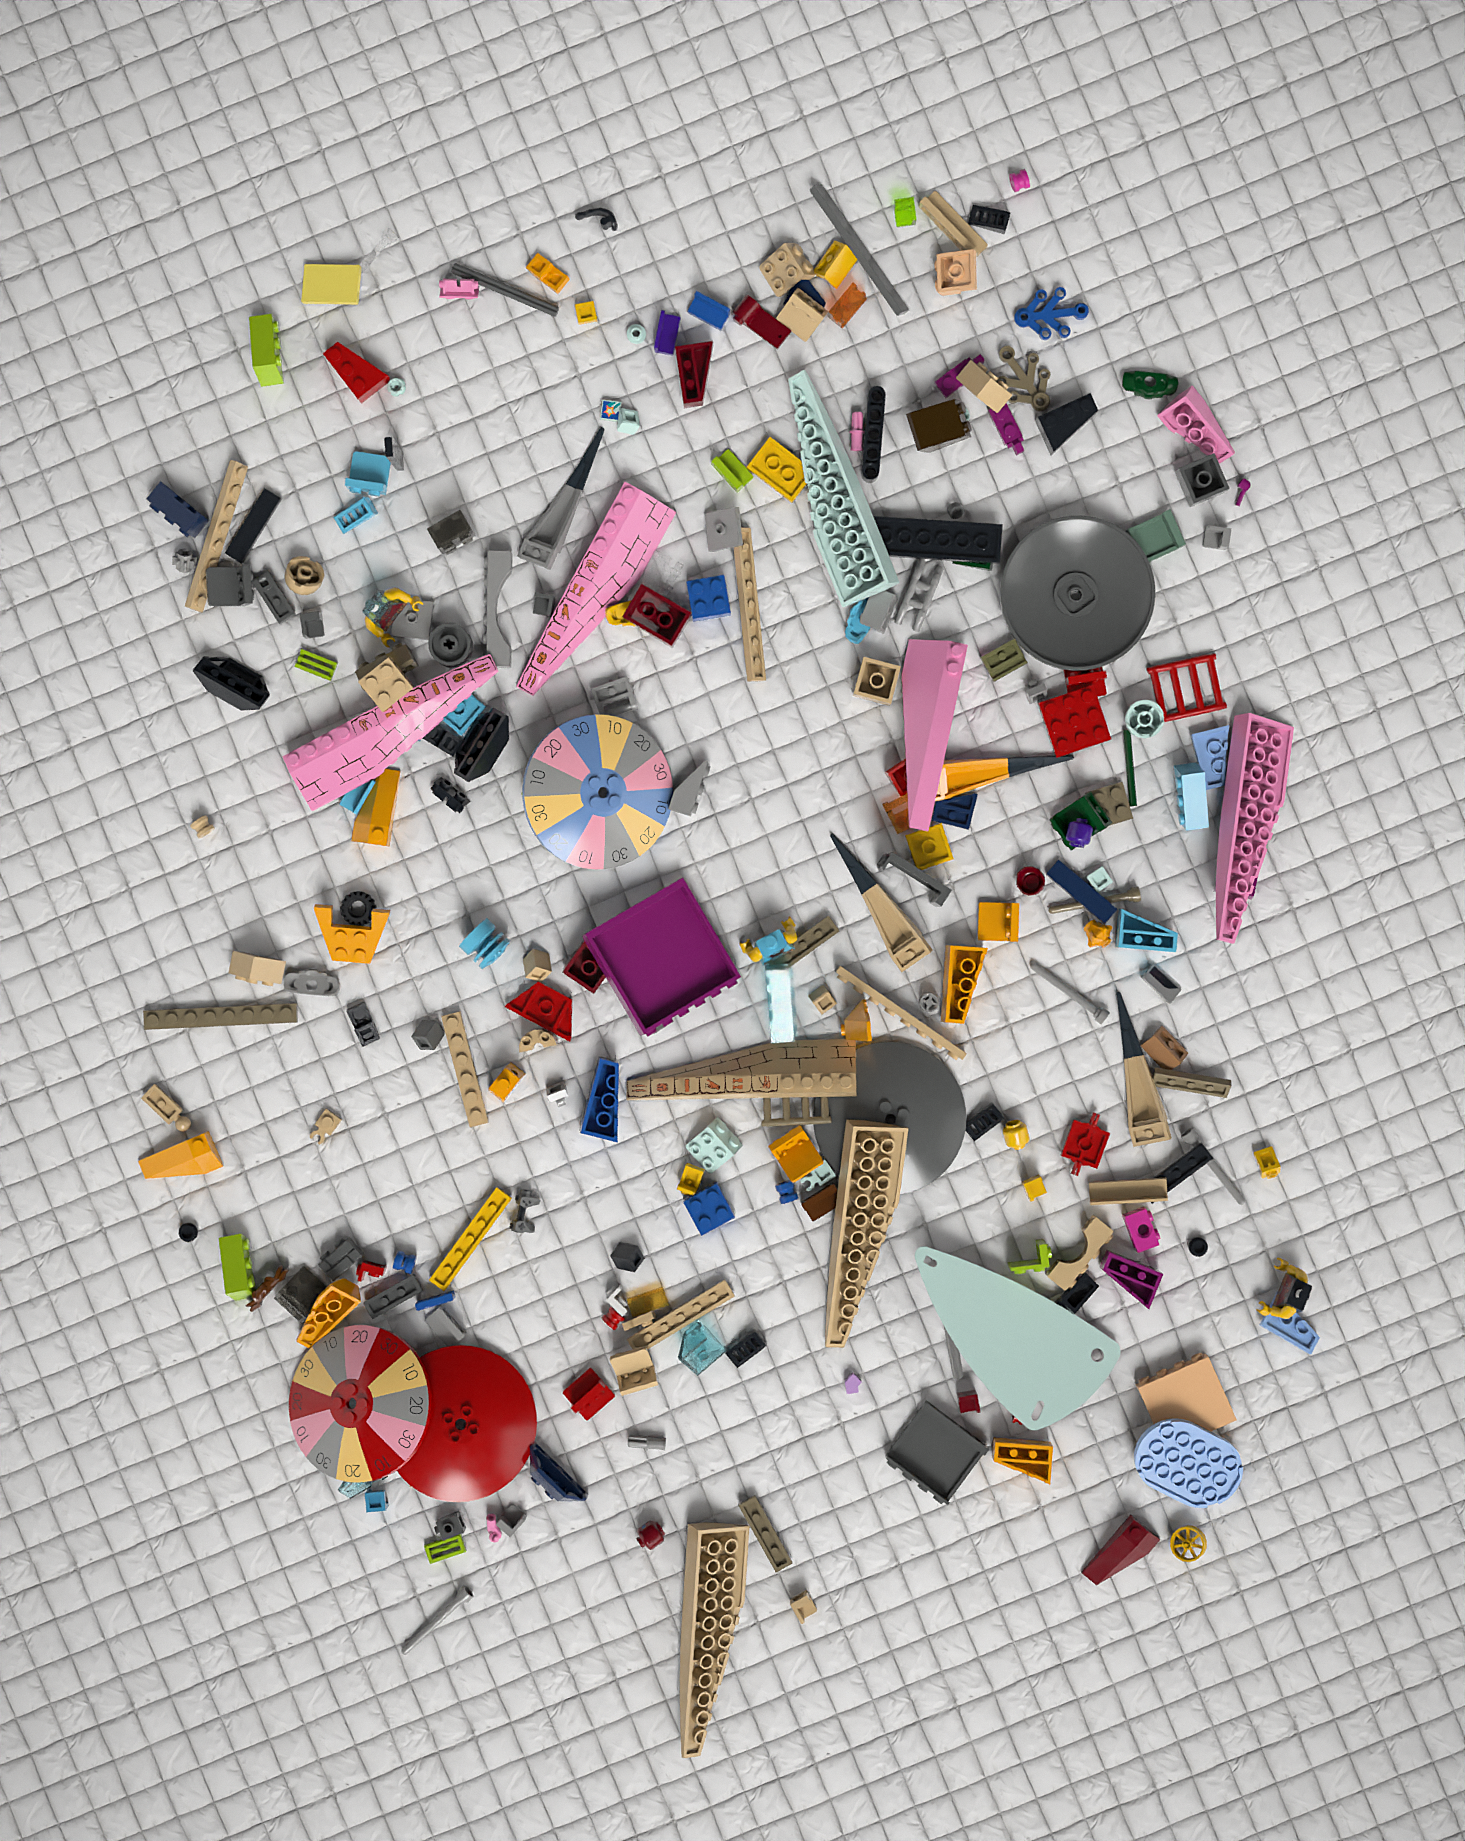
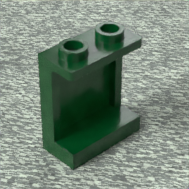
[1049,791,1113,851]

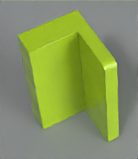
[711,449,753,493]

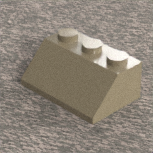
[355,643,419,691]

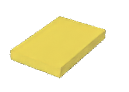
[301,264,362,305]

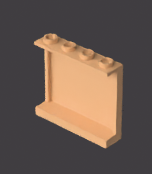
[1135,1353,1237,1431]

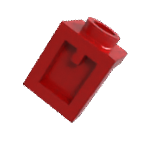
[356,1260,387,1282]

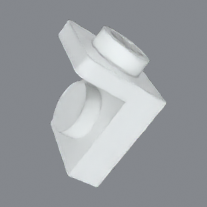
[606,1284,628,1316]

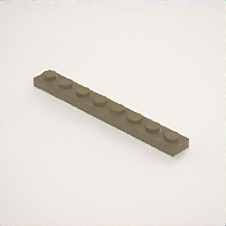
[143,1003,298,1030]

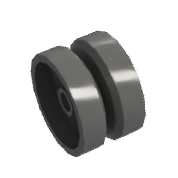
[428,623,473,668]

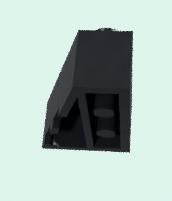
[1035,393,1098,456]

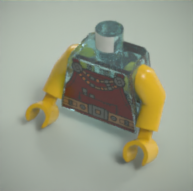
[362,587,423,648]

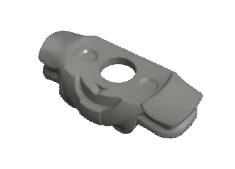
[284,969,340,996]

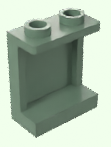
[1125,509,1186,562]

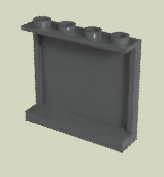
[877,852,952,907]
[885,1400,989,1505]

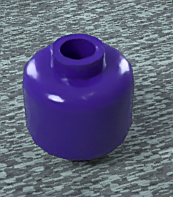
[1066,818,1093,848]

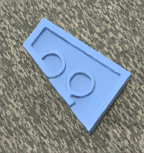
[1191,725,1229,790]
[1259,1292,1320,1354]

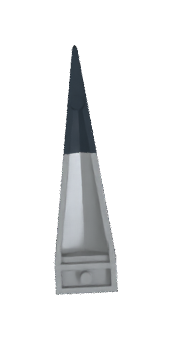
[517,427,604,570]

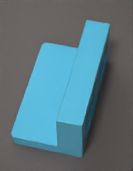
[339,779,376,815]

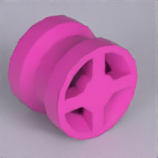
[1009,169,1030,192]

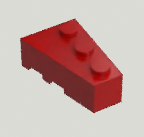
[323,342,391,404]

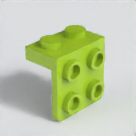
[1008,1239,1052,1274]

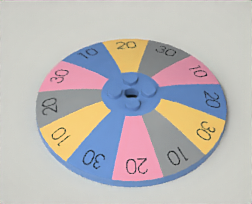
[522,715,673,869]

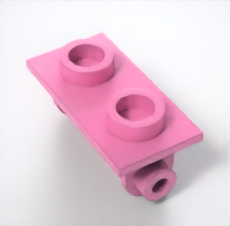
[439,278,480,299]

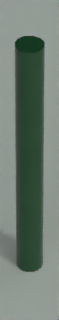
[1123,730,1137,807]

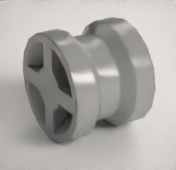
[919,993,939,1012]

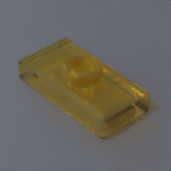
[627,1286,669,1317]

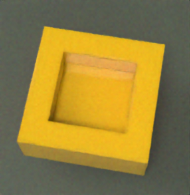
[575,301,597,325]

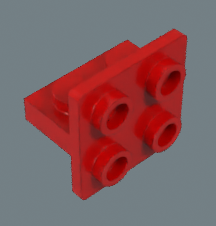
[1063,667,1107,697]
[563,1367,615,1421]

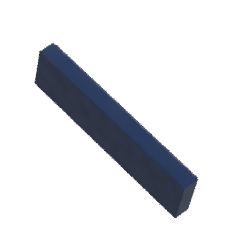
[1046,860,1117,925]

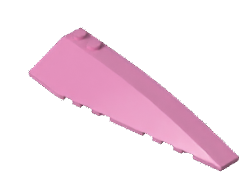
[901,639,968,831]

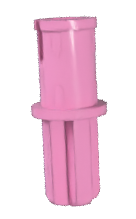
[849,412,865,451]

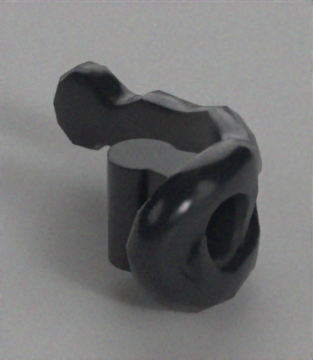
[575,207,618,231]

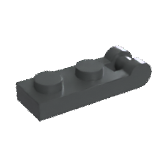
[252,569,296,624]

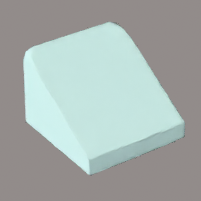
[617,407,640,435]

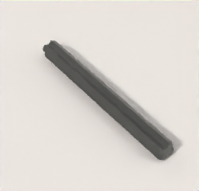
[451,263,559,317]

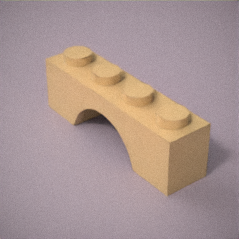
[1045,1215,1114,1291]

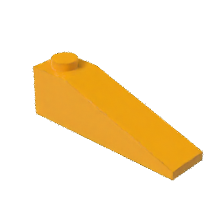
[352,769,401,847]
[841,999,872,1041]
[138,1131,223,1179]
[296,1278,361,1348]

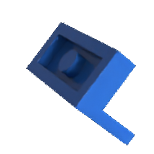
[687,291,730,331]

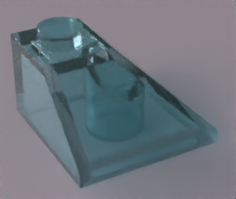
[678,1320,726,1376]

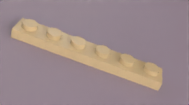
[441,1011,489,1127]
[627,1279,735,1350]

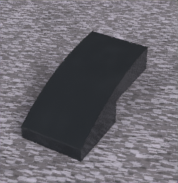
[422,725,463,757]
[346,1002,380,1047]

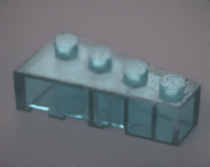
[765,963,798,1044]

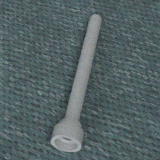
[1030,962,1110,1024]
[1181,1128,1245,1205]
[401,1586,474,1655]

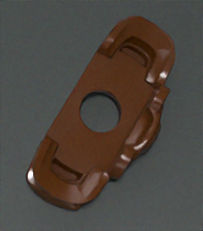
[245,1265,289,1312]

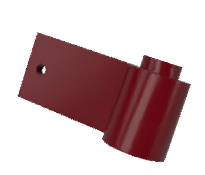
[732,295,792,350]

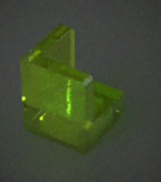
[893,197,916,227]

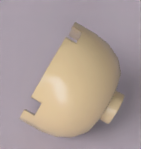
[284,556,324,595]

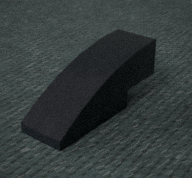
[1054,1273,1099,1314]

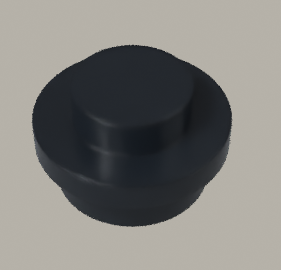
[179,1223,198,1242]
[1188,1237,1208,1257]

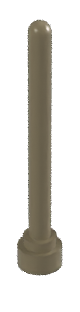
[1048,886,1141,914]

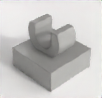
[1026,679,1047,704]
[546,1082,568,1107]

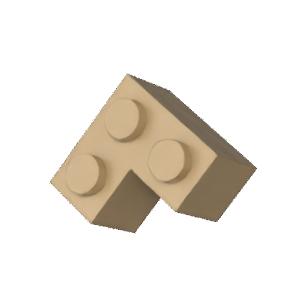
[956,360,1012,413]
[228,951,286,986]

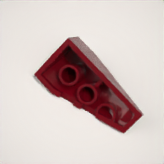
[1081,1514,1160,1586]

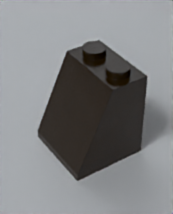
[906,399,972,453]

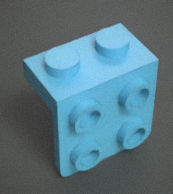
[345,451,391,497]

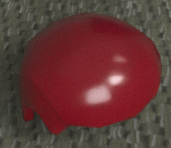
[1016,866,1045,896]

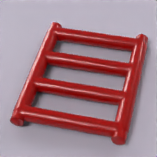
[1146,653,1227,722]

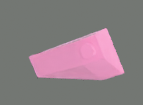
[1157,386,1235,464]

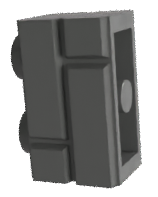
[318,1237,364,1282]

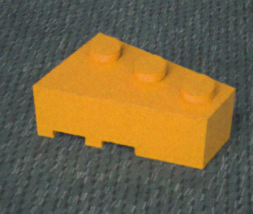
[992,1437,1053,1485]

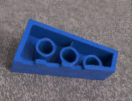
[579,1057,619,1143]

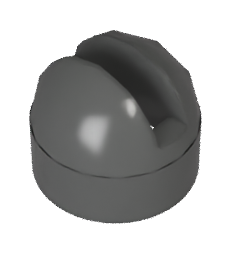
[947,502,964,519]

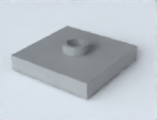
[705,507,743,552]
[391,599,434,640]

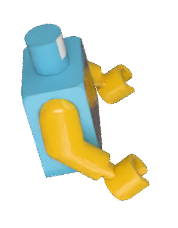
[739,916,797,966]

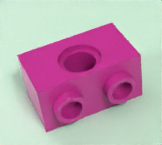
[1122,1207,1161,1253]

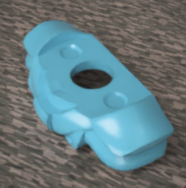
[845,597,871,644]

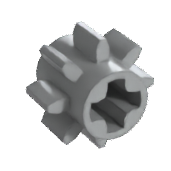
[172,549,197,573]

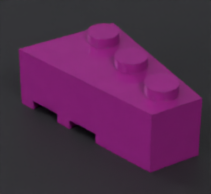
[1099,1249,1163,1309]

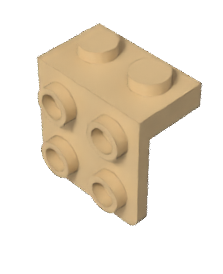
[759,243,816,297]
[609,1347,658,1396]

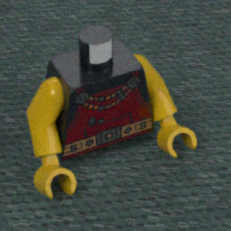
[1256,1258,1312,1319]

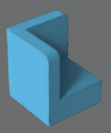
[365,1488,389,1513]

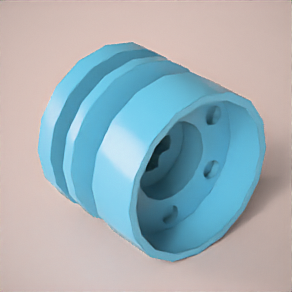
[459,918,510,969]

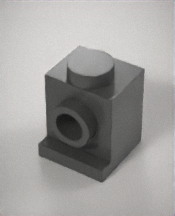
[434,1511,466,1541]

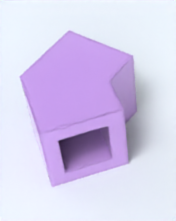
[845,1372,862,1394]

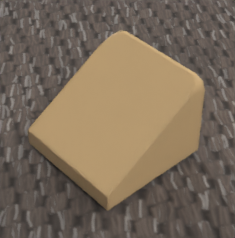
[808,985,837,1015]

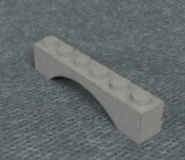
[483,551,513,668]

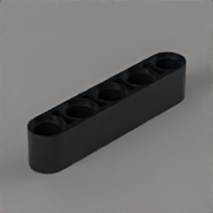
[861,386,886,483]

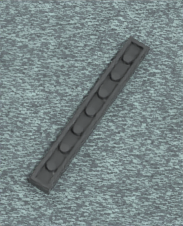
[810,184,909,316]

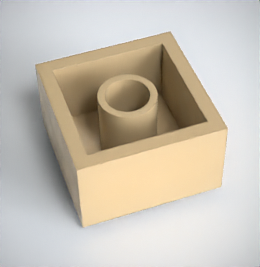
[358,656,414,712]
[853,657,901,706]

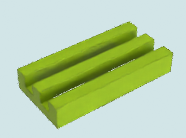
[294,649,338,681]
[424,1534,467,1564]

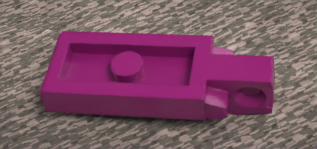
[934,354,985,398]
[988,403,1024,456]

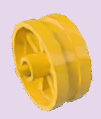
[1170,1525,1207,1562]

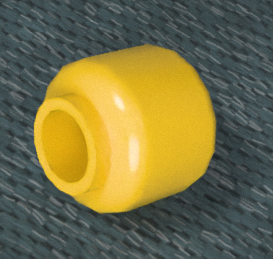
[1003,1120,1030,1150]

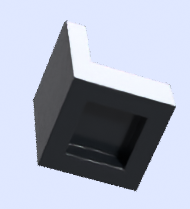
[610,1242,645,1272]

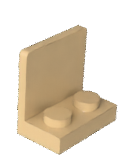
[776,288,829,342]

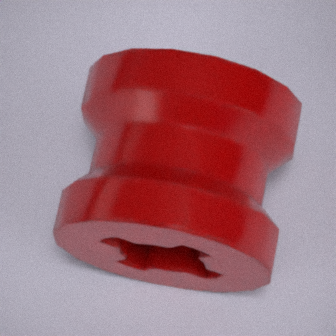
[601,1306,625,1330]

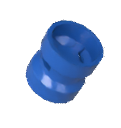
[775,1180,799,1204]
[393,1250,417,1274]

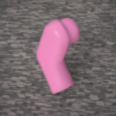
[486,1514,502,1543]

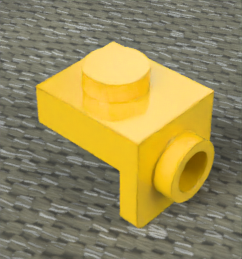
[677,1163,705,1196]

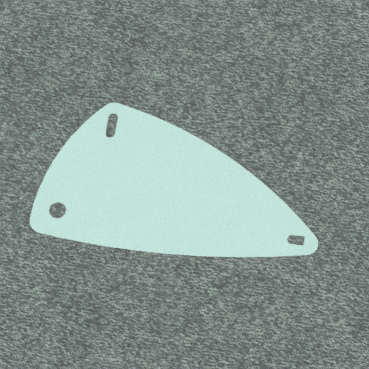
[915,1246,1121,1430]

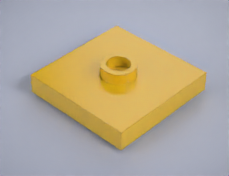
[905,823,954,870]

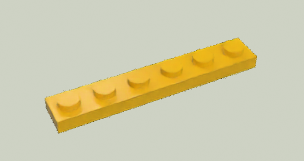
[429,1187,512,1291]

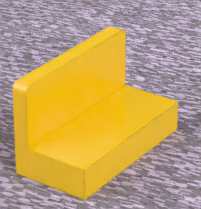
[813,240,857,289]

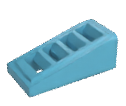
[333,497,378,534]

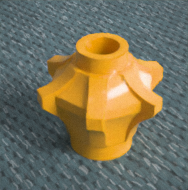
[1083,919,1113,948]

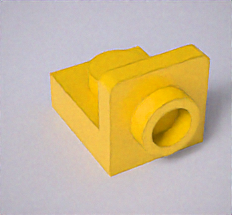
[1254,1146,1281,1179]

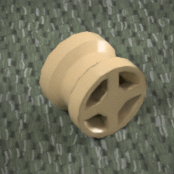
[190,815,215,839]

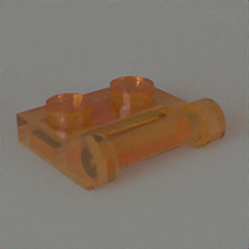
[882,793,932,835]

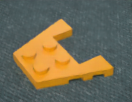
[314,904,390,964]

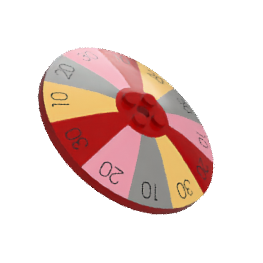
[289,1325,432,1482]

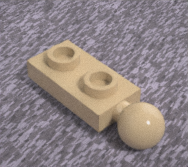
[141,1084,191,1132]

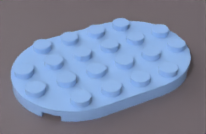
[1134,1418,1243,1508]

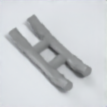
[894,559,944,632]

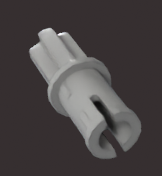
[628,1435,666,1451]

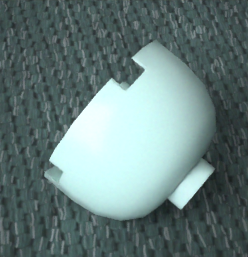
[1125,700,1164,739]

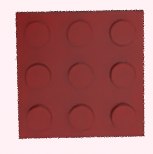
[1038,685,1112,758]

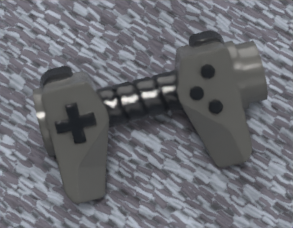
[509,1189,541,1233]

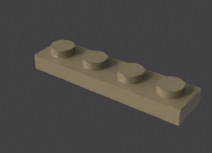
[768,916,839,976]
[1152,1068,1232,1098]
[738,1495,793,1572]

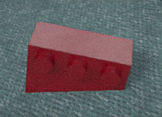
[675,341,714,409]

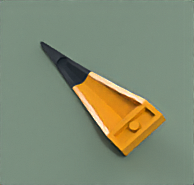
[935,755,1074,801]

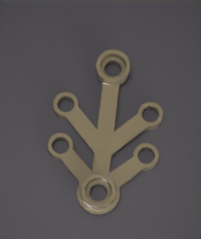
[997,346,1051,411]

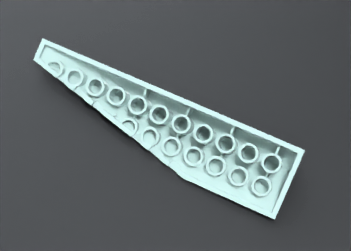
[788,370,900,607]

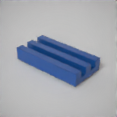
[415,1290,456,1311]

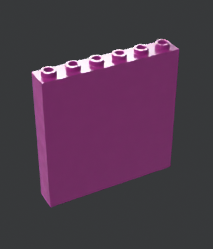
[582,878,741,1037]

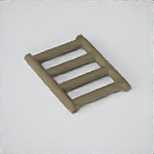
[761,1097,832,1127]

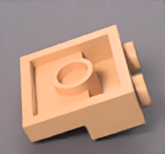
[934,249,977,296]

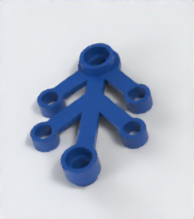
[1014,287,1089,341]

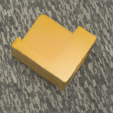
[1021,1174,1047,1202]

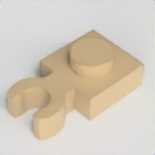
[310,1109,342,1145]
[622,1311,657,1331]

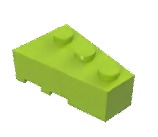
[249,314,284,387]
[219,1233,256,1301]

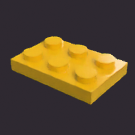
[746,437,807,503]

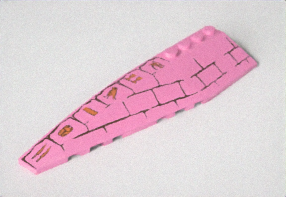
[516,482,676,696]

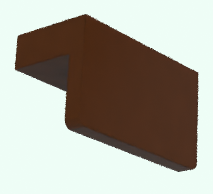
[801,1182,838,1221]

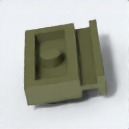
[980,639,1028,682]

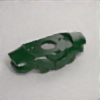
[1122,371,1179,400]

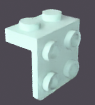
[686,1117,743,1173]

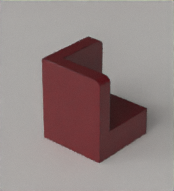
[957,1390,981,1413]

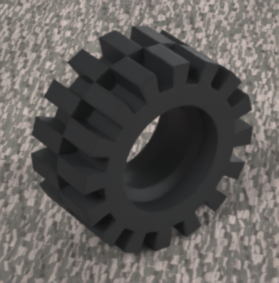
[340,891,377,926]

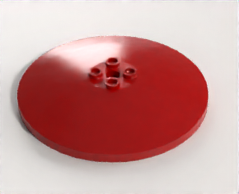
[397,1345,537,1502]

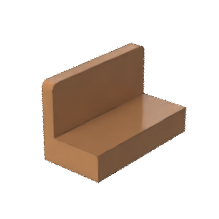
[1141,1026,1188,1070]

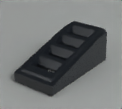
[968,205,1011,234]
[965,1102,1005,1142]
[725,1329,767,1368]

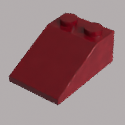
[622,583,692,648]

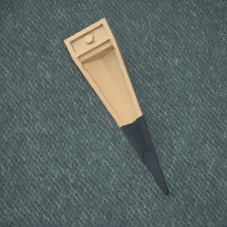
[830,834,933,972]
[1116,991,1172,1147]

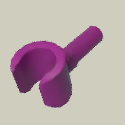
[1235,478,1251,507]

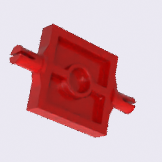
[1060,1112,1110,1176]

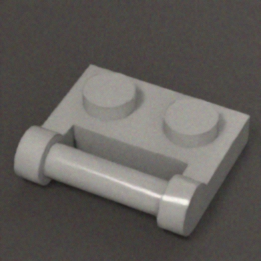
[591,676,638,716]

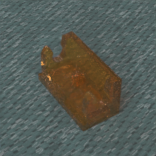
[828,282,867,329]

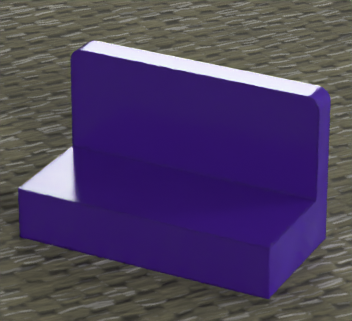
[654,310,681,356]

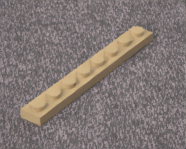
[184,460,248,613]
[734,527,766,682]
[835,966,967,1060]

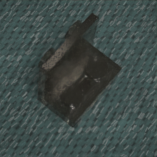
[274,1266,327,1324]

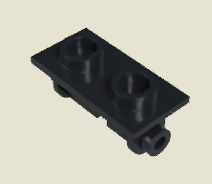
[430,777,471,814]

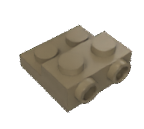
[1085,782,1133,826]

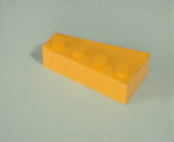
[940,945,988,1024]

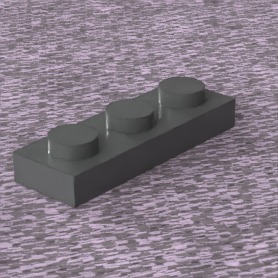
[363,1274,423,1319]

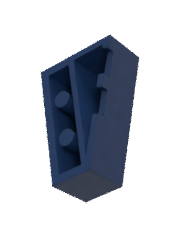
[146,481,209,538]

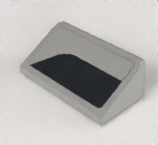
[1141,963,1182,1004]

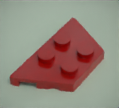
[505,982,573,1042]

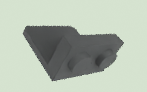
[205,565,254,606]

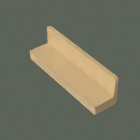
[919,191,988,257]
[1089,1177,1168,1205]

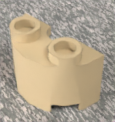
[519,1029,559,1053]

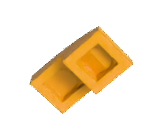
[526,253,570,294]

